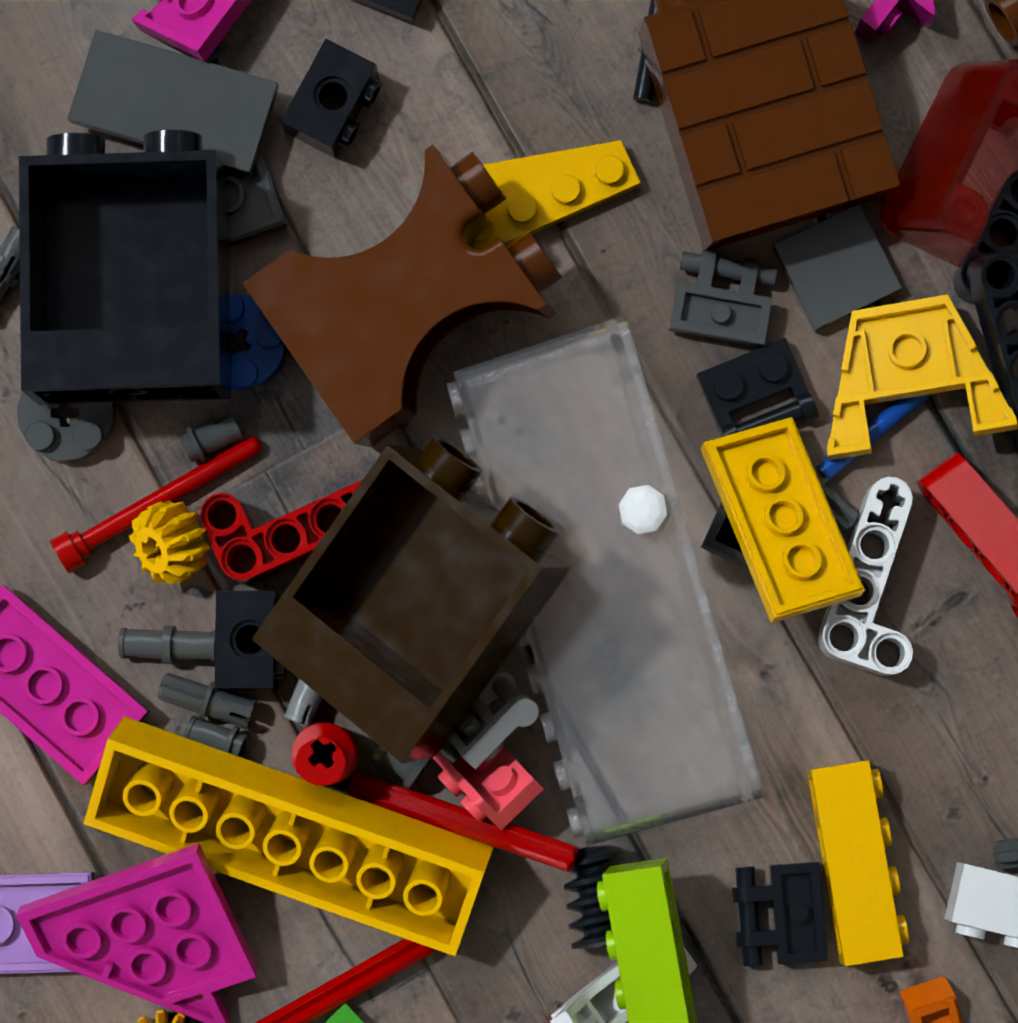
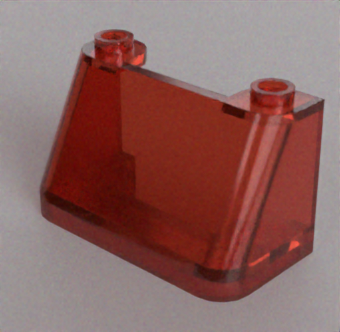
[880,59,1018,267]

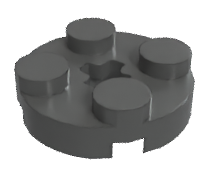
[17,393,116,463]

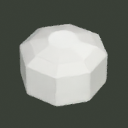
[618,485,671,535]

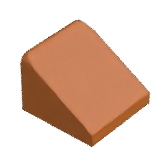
[900,977,963,1023]

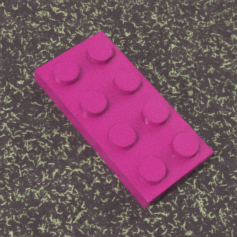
[0,585,150,785]

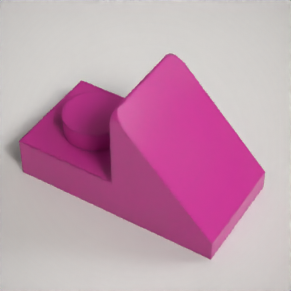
[855,0,936,43]

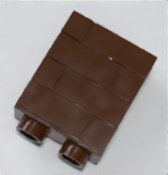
[638,0,900,251]

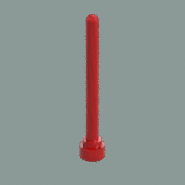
[50,437,262,573]

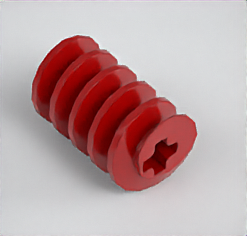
[291,723,360,785]

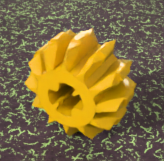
[129,500,210,585]

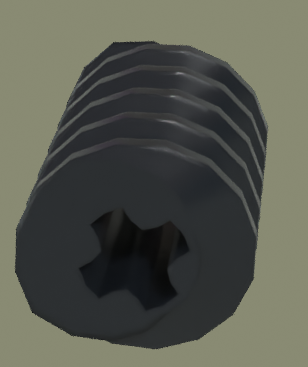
[562,844,622,949]

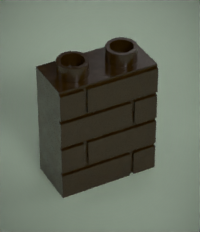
[252,436,571,764]

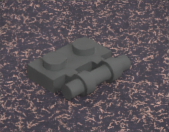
[669,250,777,347]

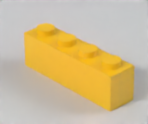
[806,760,909,966]

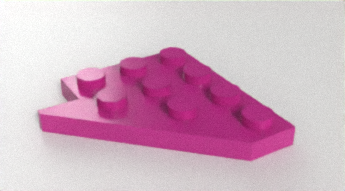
[16,843,259,1023]

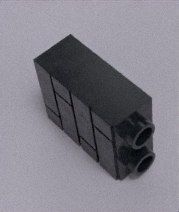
[19,130,231,405]

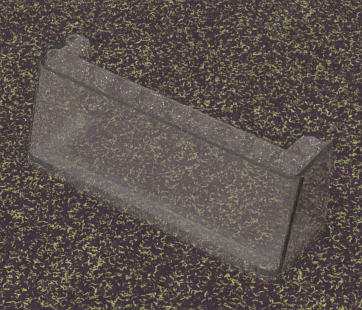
[447,316,763,846]

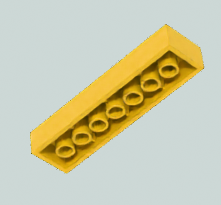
[83,716,494,956]

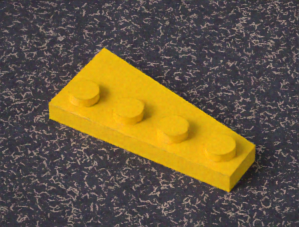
[475,140,641,249]

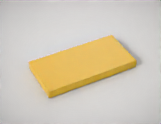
[700,417,865,624]

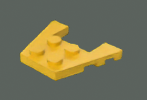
[827,294,1018,460]

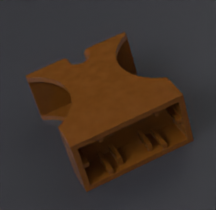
[243,144,563,447]

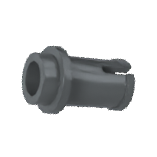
[179,412,244,463]
[183,715,248,757]

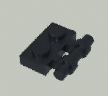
[732,861,828,966]

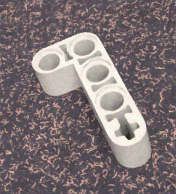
[818,477,913,676]

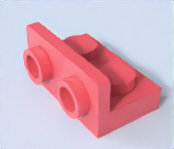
[432,747,544,830]

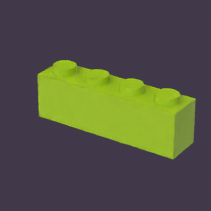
[597,858,698,1023]

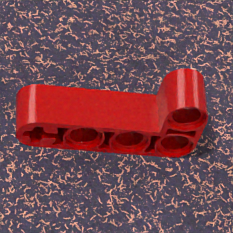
[917,452,1018,618]
[199,480,362,584]

